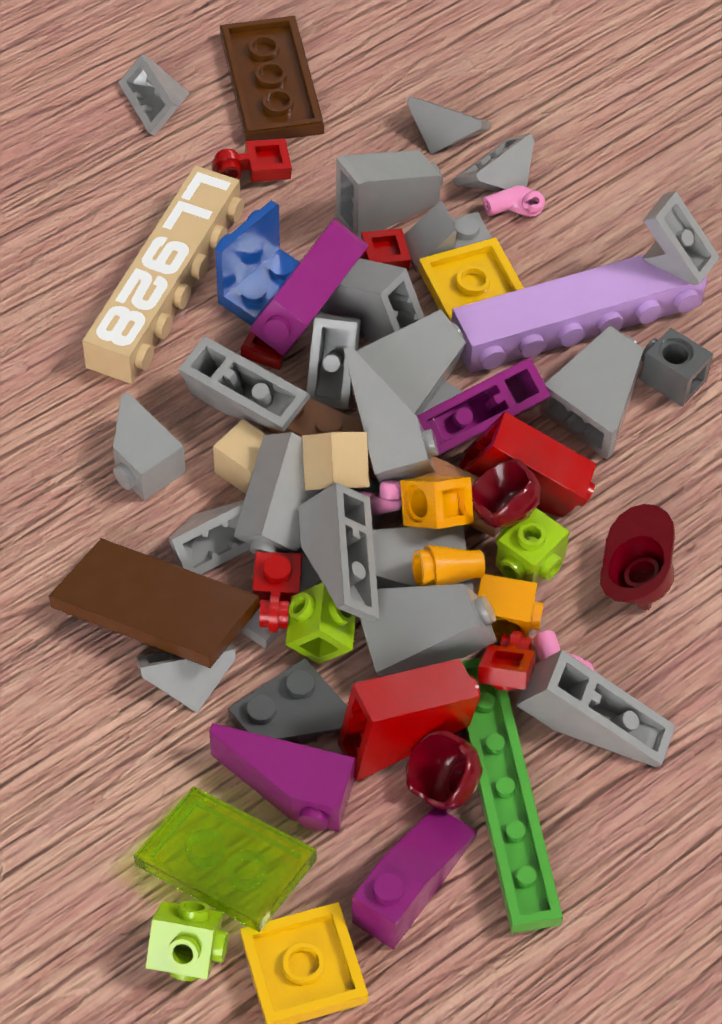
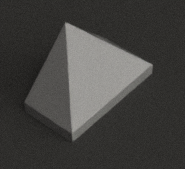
[118,54,189,136]
[407,96,492,155]
[453,133,534,192]
[168,500,250,575]
[136,643,236,713]

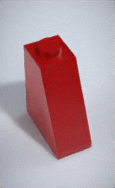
[458,412,596,517]
[337,658,480,781]

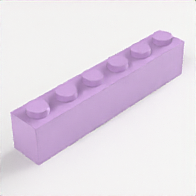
[451,254,707,373]

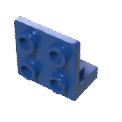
[215,200,300,325]

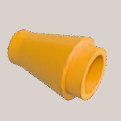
[412,545,485,586]

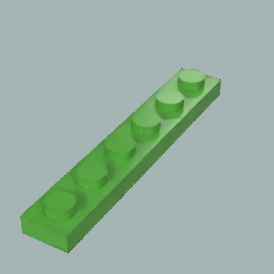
[461,658,563,934]

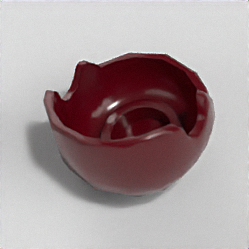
[472,459,541,528]
[406,730,483,811]

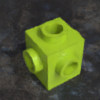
[495,508,570,585]
[285,583,356,665]
[146,900,229,981]

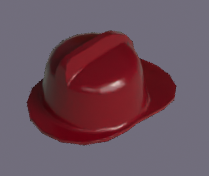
[600,504,675,610]

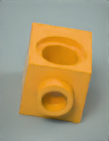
[400,475,474,529]
[478,574,544,642]

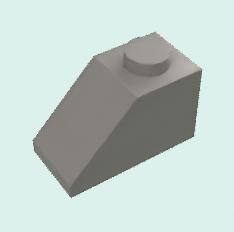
[306,313,362,409]
[113,392,186,501]

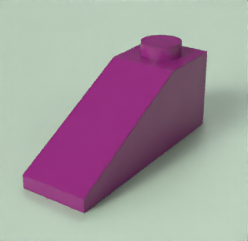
[249,218,368,356]
[417,357,551,457]
[209,723,355,832]
[352,808,477,950]

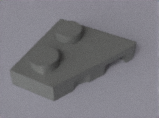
[228,658,347,744]

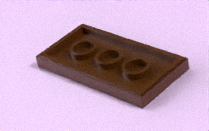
[220,16,324,141]
[49,538,260,668]

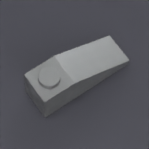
[178,336,310,432]
[343,346,439,483]
[298,482,380,622]
[516,650,676,768]

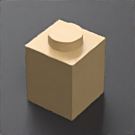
[213,419,266,494]
[302,432,370,491]

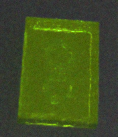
[134,786,317,932]

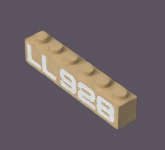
[82,165,244,384]

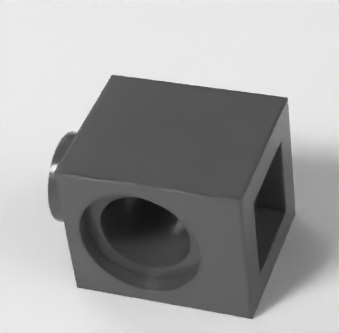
[640,328,713,406]

